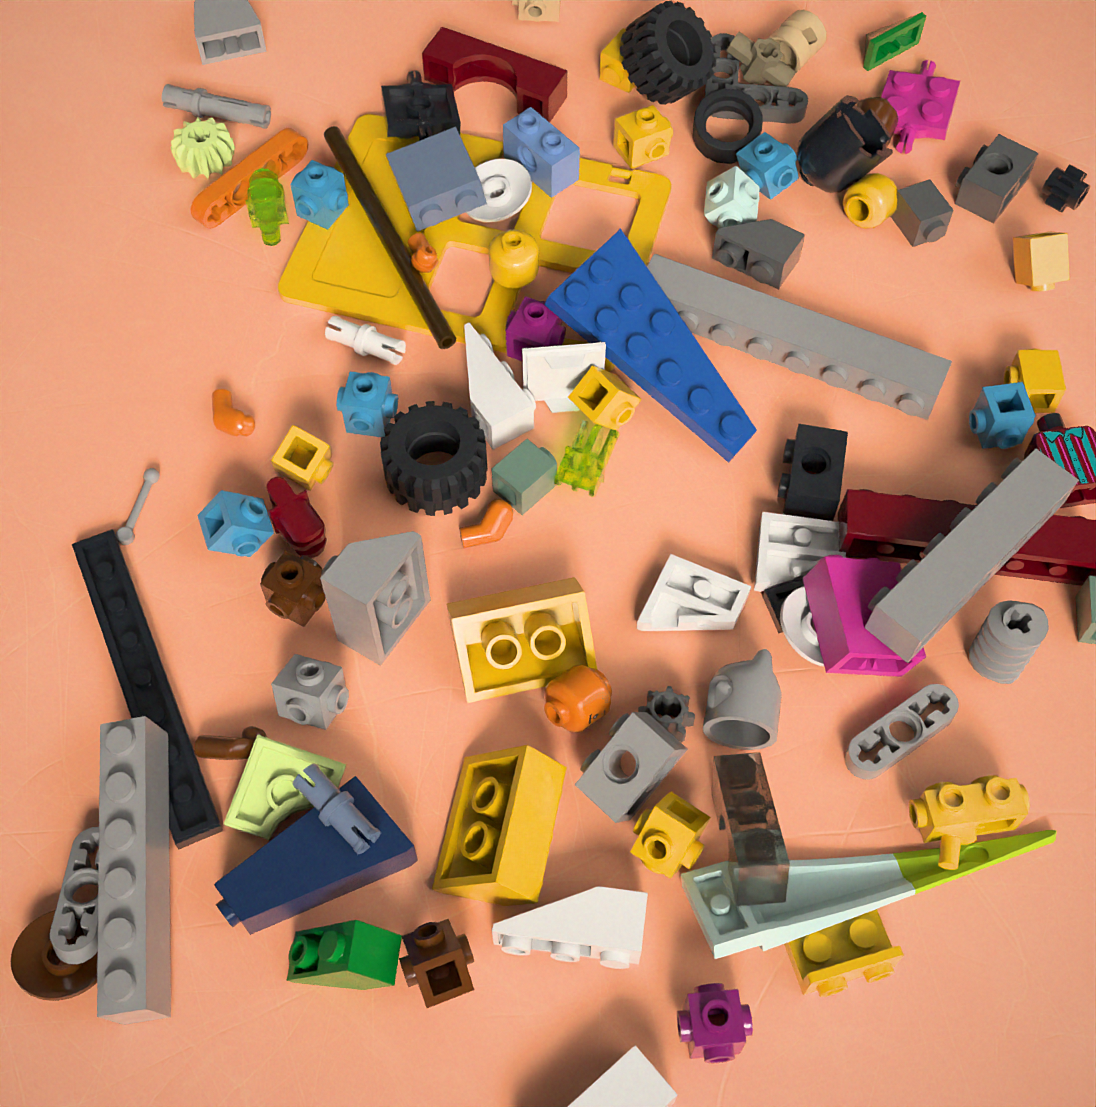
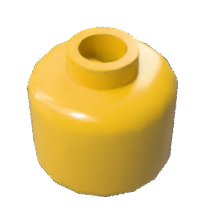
[843,173,898,229]
[488,230,539,288]

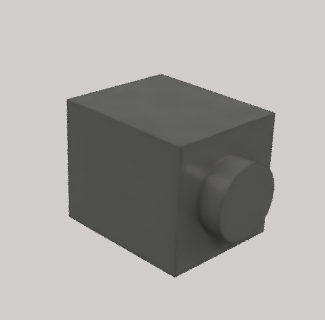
[890,179,954,247]

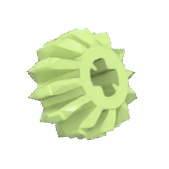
[170,117,235,179]

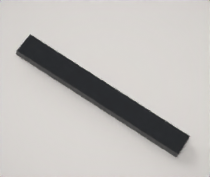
[72,529,224,850]

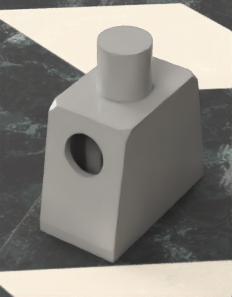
[194,0,267,65]

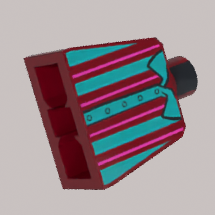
[1024,413,1096,508]

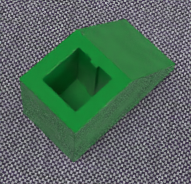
[286,920,402,990]

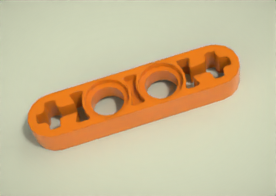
[190,128,308,229]

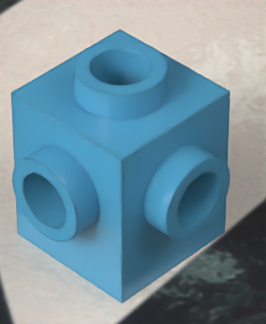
[736,132,799,200]
[290,160,349,230]
[336,371,398,437]
[969,382,1036,449]
[197,490,274,557]

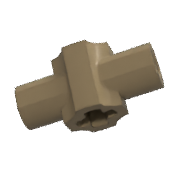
[726,31,796,87]

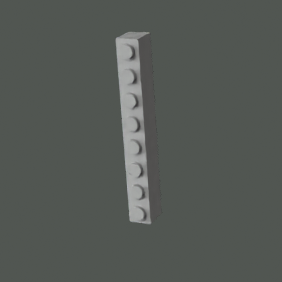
[647,254,952,420]

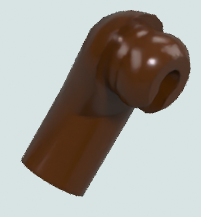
[194,726,267,760]

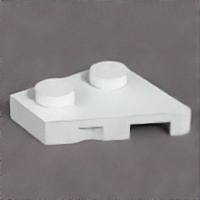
[754,512,846,592]
[637,554,751,631]

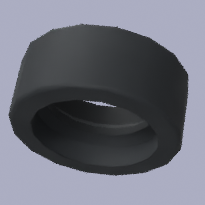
[692,89,763,164]

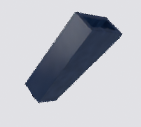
[213,776,418,935]

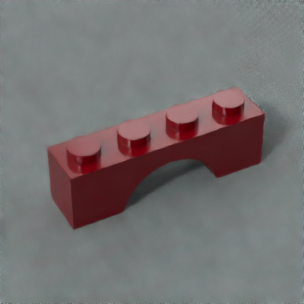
[422,27,568,123]

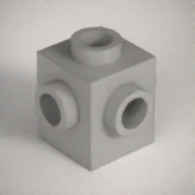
[271,654,349,730]

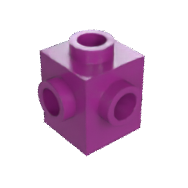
[505,296,566,362]
[677,983,753,1064]

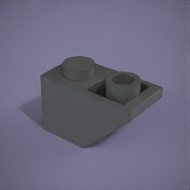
[712,219,805,290]

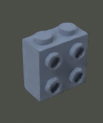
[386,127,487,231]

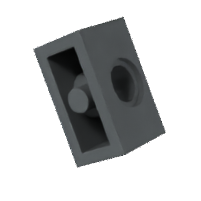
[955,134,1039,224]

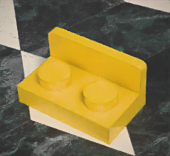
[784,909,904,998]

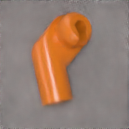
[408,233,439,273]
[212,389,255,437]
[459,499,513,548]

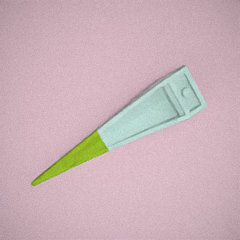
[681,829,1057,959]

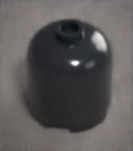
[796,95,893,193]

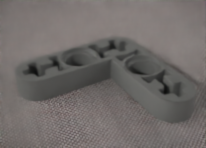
[704,33,808,124]

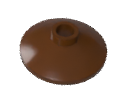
[10,910,98,1001]

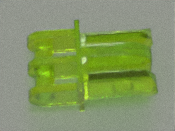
[245,168,289,246]
[554,420,620,497]

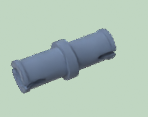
[293,763,381,854]

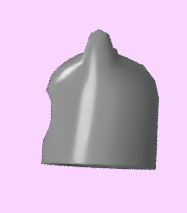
[703,649,782,750]

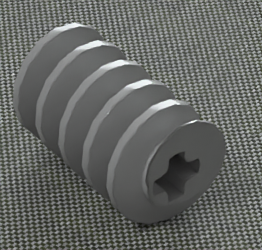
[969,600,1049,684]

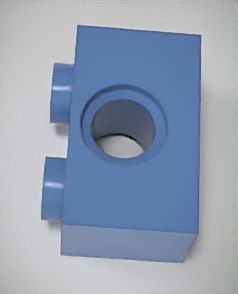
[503,107,580,198]

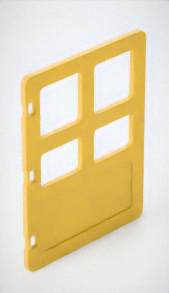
[278,114,672,372]

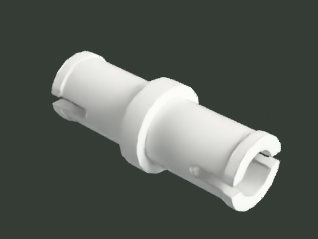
[325,315,406,365]

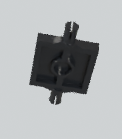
[381,70,461,141]

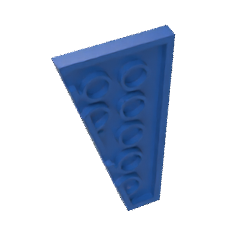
[544,228,757,463]

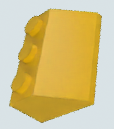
[446,577,598,703]
[432,745,567,906]

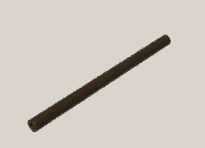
[324,126,456,349]

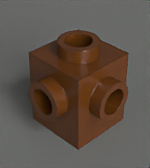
[260,550,326,627]
[398,918,475,1009]

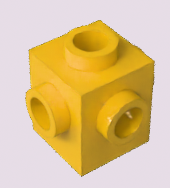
[613,105,673,169]
[630,791,711,879]

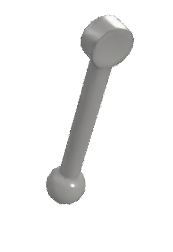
[116,468,160,545]

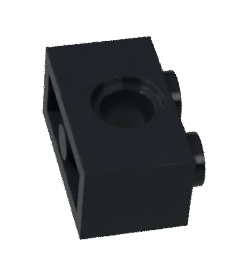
[777,423,848,521]

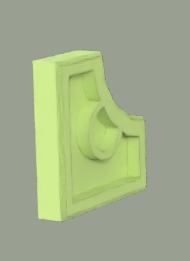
[224,735,346,841]

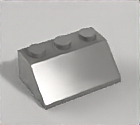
[320,531,431,666]

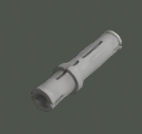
[161,84,271,129]

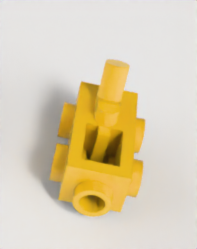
[908,775,1030,870]

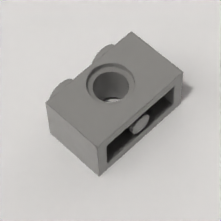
[575,712,688,823]

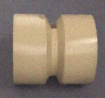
[767,9,827,73]

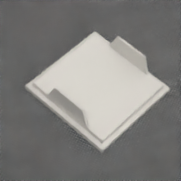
[522,342,606,413]

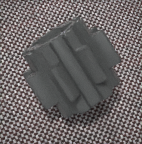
[638,686,695,742]

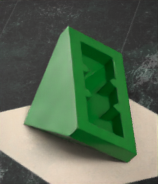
[863,12,927,71]

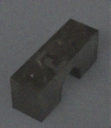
[711,752,790,906]

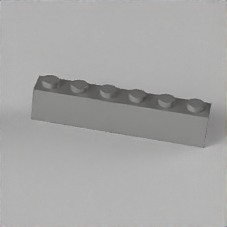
[864,449,1079,663]
[97,716,171,1025]

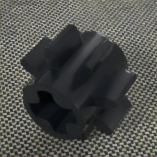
[1042,164,1091,213]

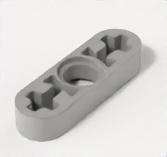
[845,684,959,780]
[50,827,99,964]

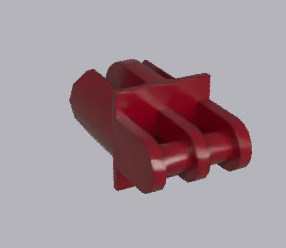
[266,477,327,558]

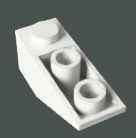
[464,322,536,450]
[492,886,648,969]

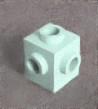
[704,166,760,228]

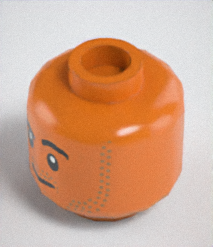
[544,665,612,732]

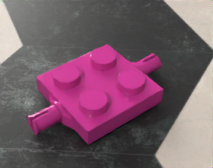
[881,60,960,154]

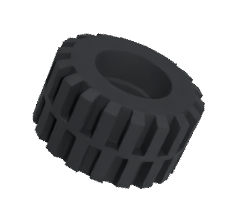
[620,0,716,105]
[380,401,488,516]

